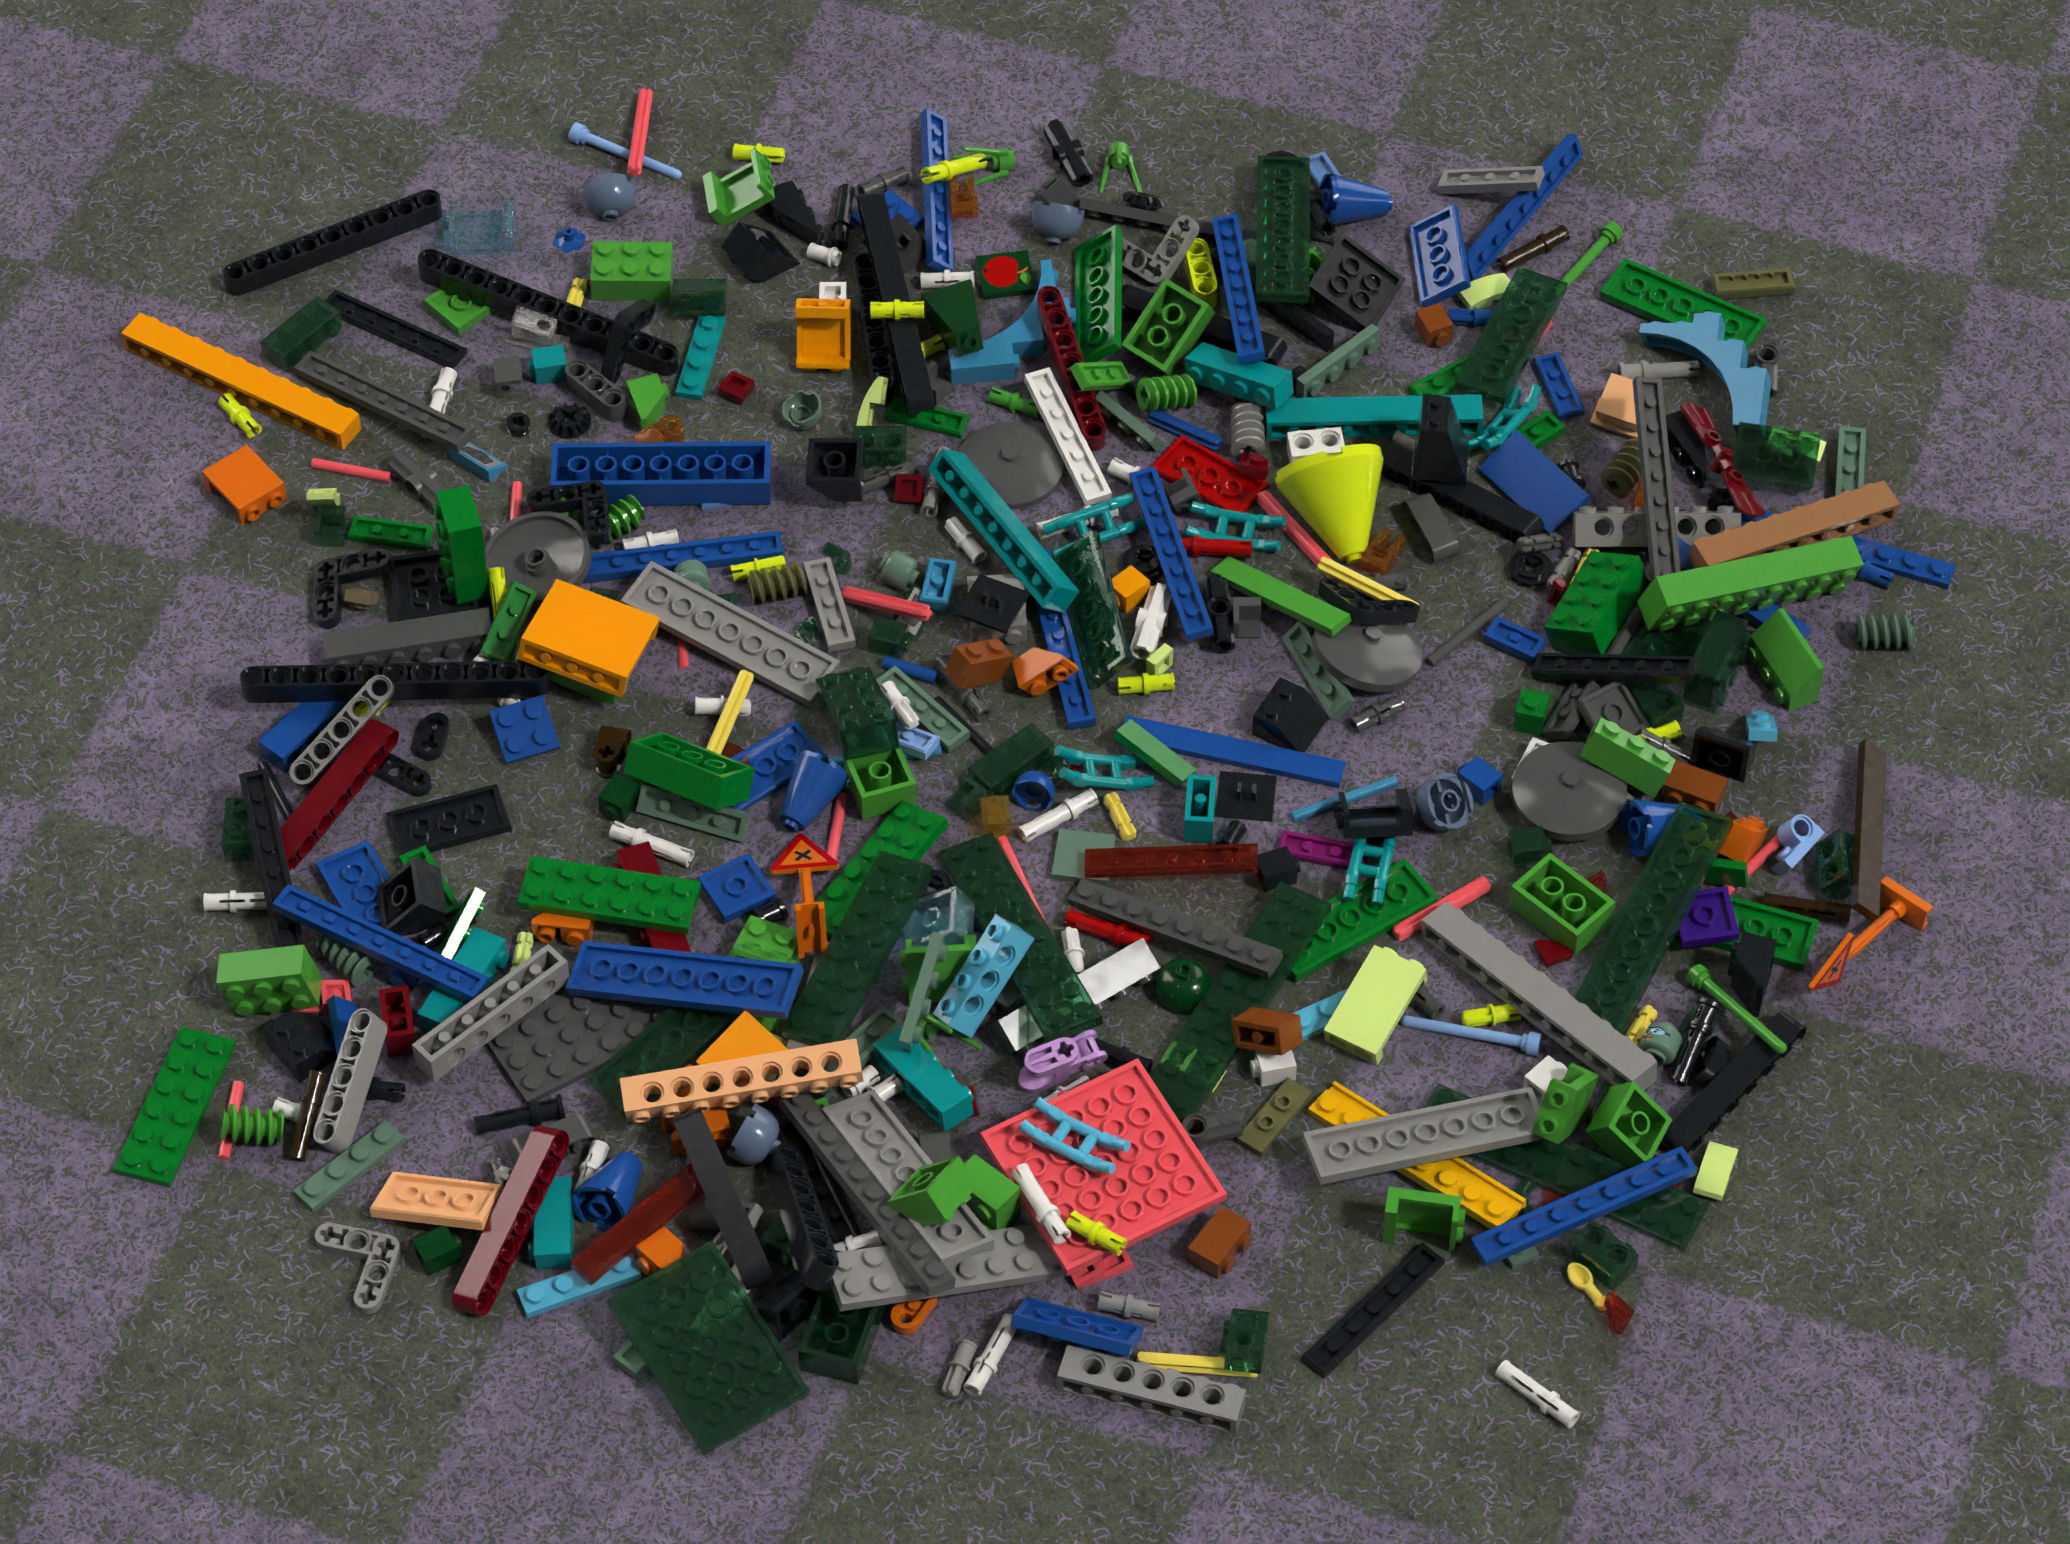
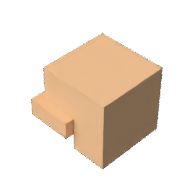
[1590,373,1638,439]

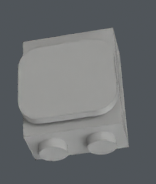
[967,574,1027,644]

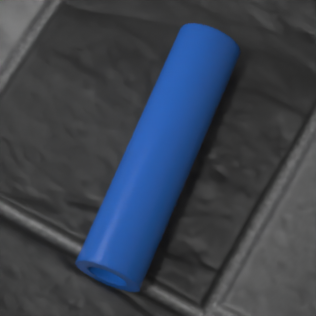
[882,655,939,685]

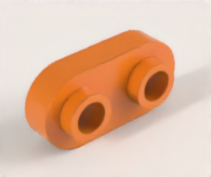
[891,1297,938,1335]

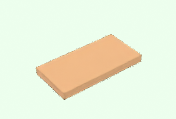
[370,1172,504,1231]

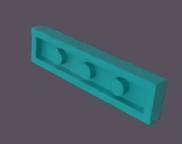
[675,313,726,401]

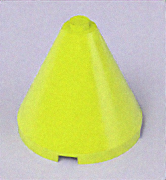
[1275,444,1384,564]

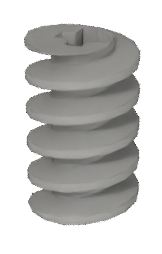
[1231,402,1265,460]

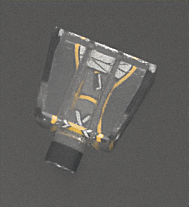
[507,305,571,359]

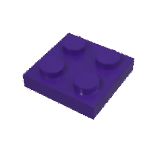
[1670,886,1740,948]

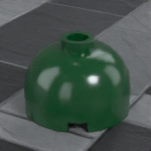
[1154,958,1212,1015]

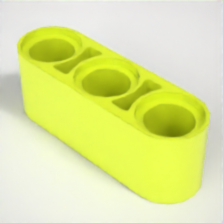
[1184,238,1217,308]

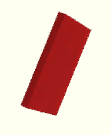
[1150,435,1270,513]

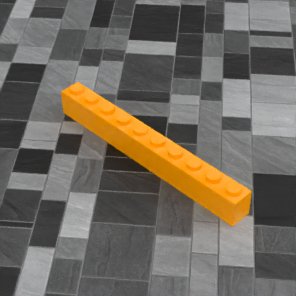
[121,313,361,450]

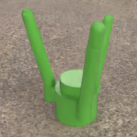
[1098,141,1143,193]
[951,146,1015,186]
[919,1011,983,1067]

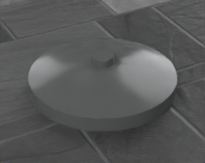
[958,422,1064,510]
[484,511,592,608]
[1312,620,1423,692]
[1512,741,1627,841]

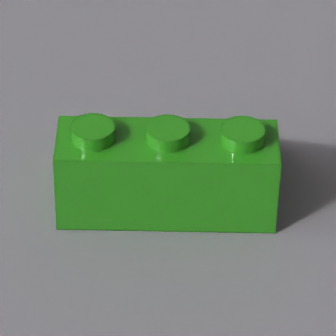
[1747,607,1824,711]
[1579,717,1676,798]

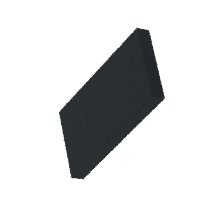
[386,784,512,856]

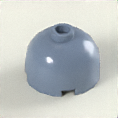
[584,173,636,221]
[1032,201,1085,244]
[1415,773,1473,831]
[726,1103,782,1165]

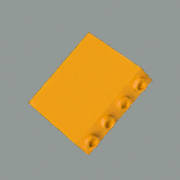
[517,579,660,698]

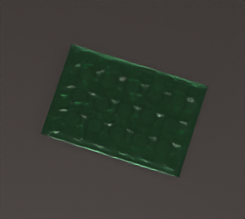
[607,1241,810,1456]

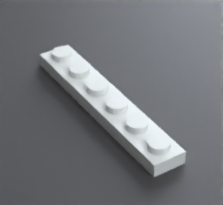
[1024,367,1112,506]

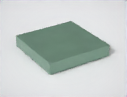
[1051,828,1116,886]

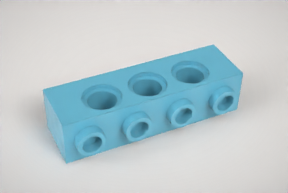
[933,914,1034,1038]

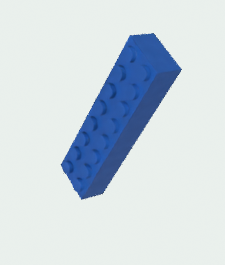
[550,441,772,505]

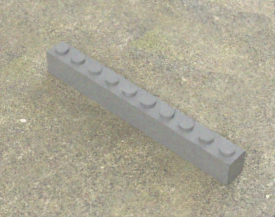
[1421,901,1657,1091]

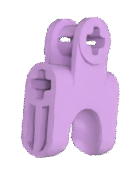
[1018,1030,1108,1094]

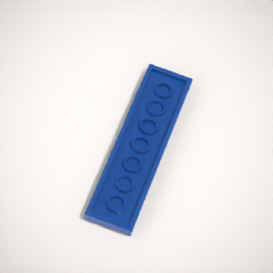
[565,941,804,1019]

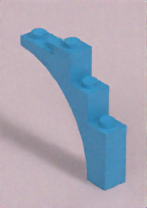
[948,259,1077,385]
[1639,311,1771,438]

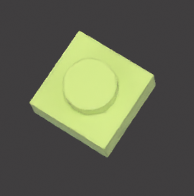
[1146,643,1173,675]

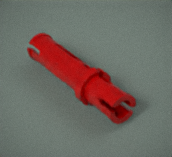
[1181,535,1253,558]
[1064,908,1151,947]

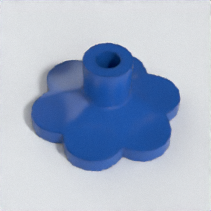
[553,228,586,253]

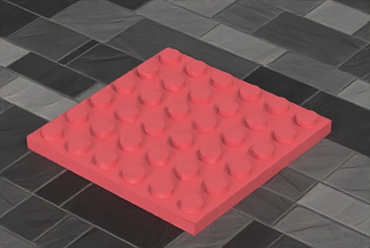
[980,1058,1227,1276]

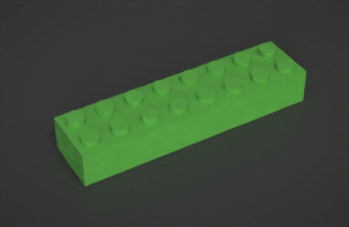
[1637,536,1864,631]

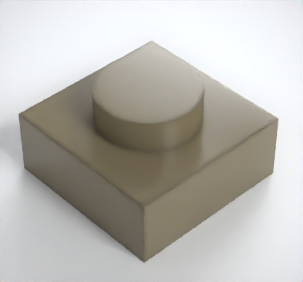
[344,587,380,609]

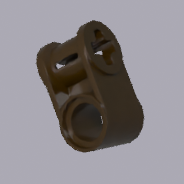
[593,725,632,779]

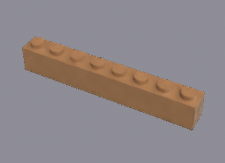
[1688,480,1900,569]

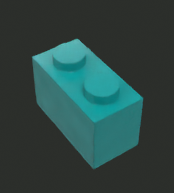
[1184,774,1216,842]

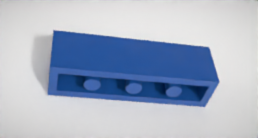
[258,701,361,773]

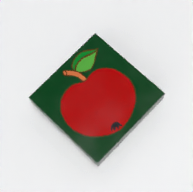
[976,250,1036,300]

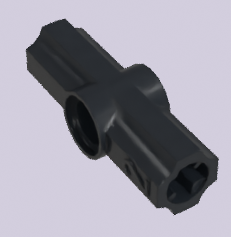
[1044,119,1093,188]
[1203,574,1235,654]

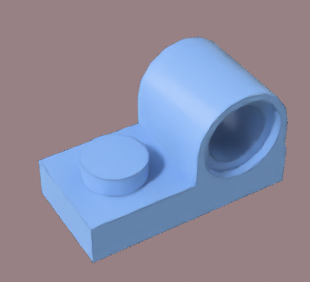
[1771,814,1825,876]

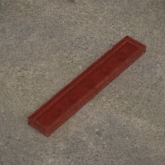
[1084,843,1258,878]
[570,1163,704,1285]

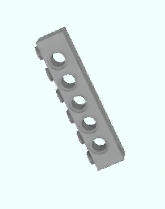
[1573,506,1741,547]
[412,944,569,1082]
[1057,1345,1246,1435]

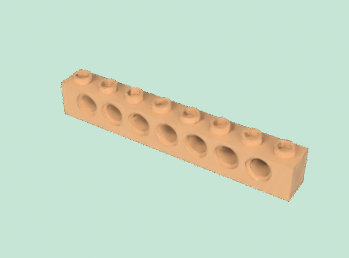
[620,1038,864,1123]

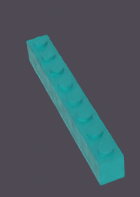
[1265,394,1484,439]
[928,448,1080,613]

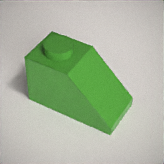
[626,373,669,435]

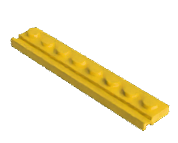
[1308,1081,1526,1229]

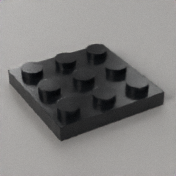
[1304,232,1406,331]
[390,550,479,621]

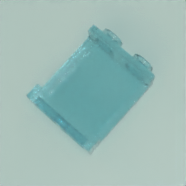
[444,199,515,255]

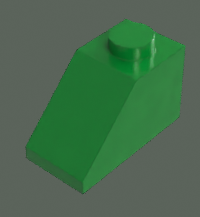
[1513,686,1553,737]

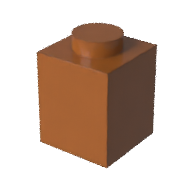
[1415,303,1454,348]

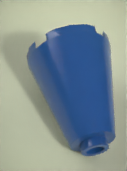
[1319,174,1393,225]
[780,750,849,832]
[1621,799,1704,857]
[571,1152,643,1233]

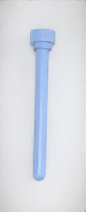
[568,122,682,180]
[1401,1015,1542,1057]

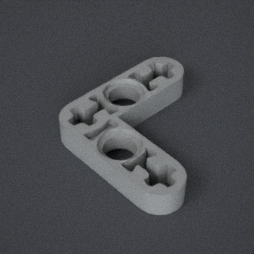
[1122,215,1199,286]
[315,1223,401,1314]

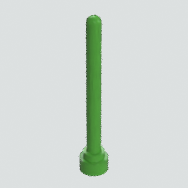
[1540,222,1623,309]
[1686,964,1787,1054]

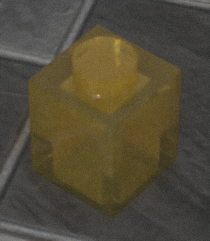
[980,795,1012,840]

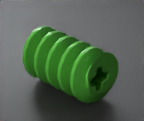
[1136,374,1197,412]
[583,494,645,548]
[220,1104,284,1146]

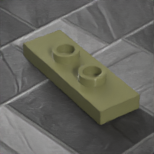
[1711,268,1795,299]
[1237,1078,1312,1157]

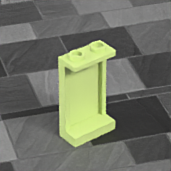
[1324,945,1427,1065]

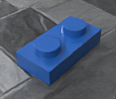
[1483,616,1547,664]

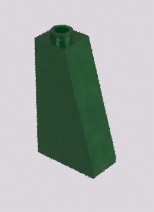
[921,279,984,356]

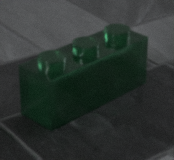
[260,296,342,373]
[968,722,1054,803]

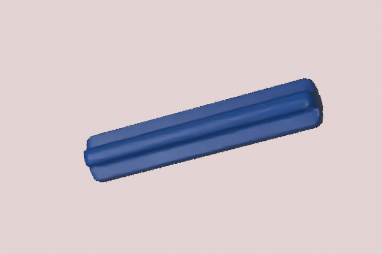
[1148,409,1223,451]

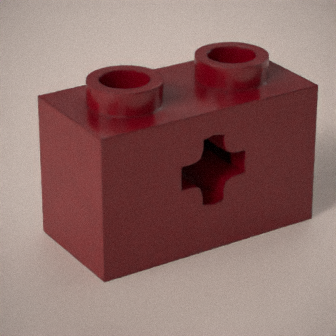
[379,985,416,1057]

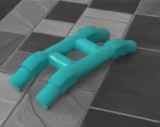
[1467,384,1542,452]
[1043,493,1144,560]
[1183,500,1287,553]
[1054,745,1155,791]
[1342,836,1397,907]

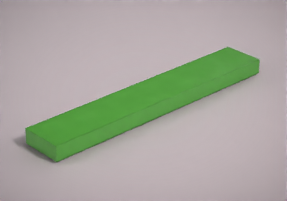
[1210,556,1351,637]

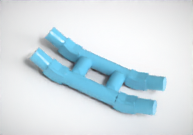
[1018,1097,1131,1175]

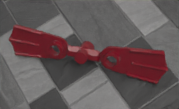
[1679,402,1766,518]

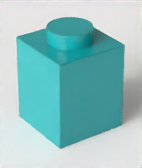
[527,344,567,385]

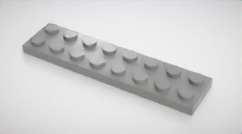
[621,561,840,707]
[1302,1087,1545,1185]
[822,1089,995,1266]
[830,1224,1067,1311]

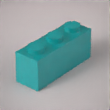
[529,1176,574,1270]

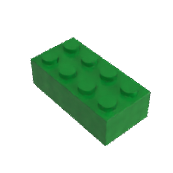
[433,485,490,604]
[1544,551,1648,654]
[624,732,755,811]

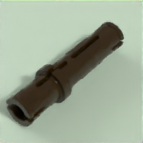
[1496,225,1570,273]
[1763,892,1851,923]
[287,1070,327,1162]

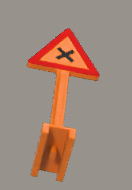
[770,833,839,958]
[1808,876,1933,991]

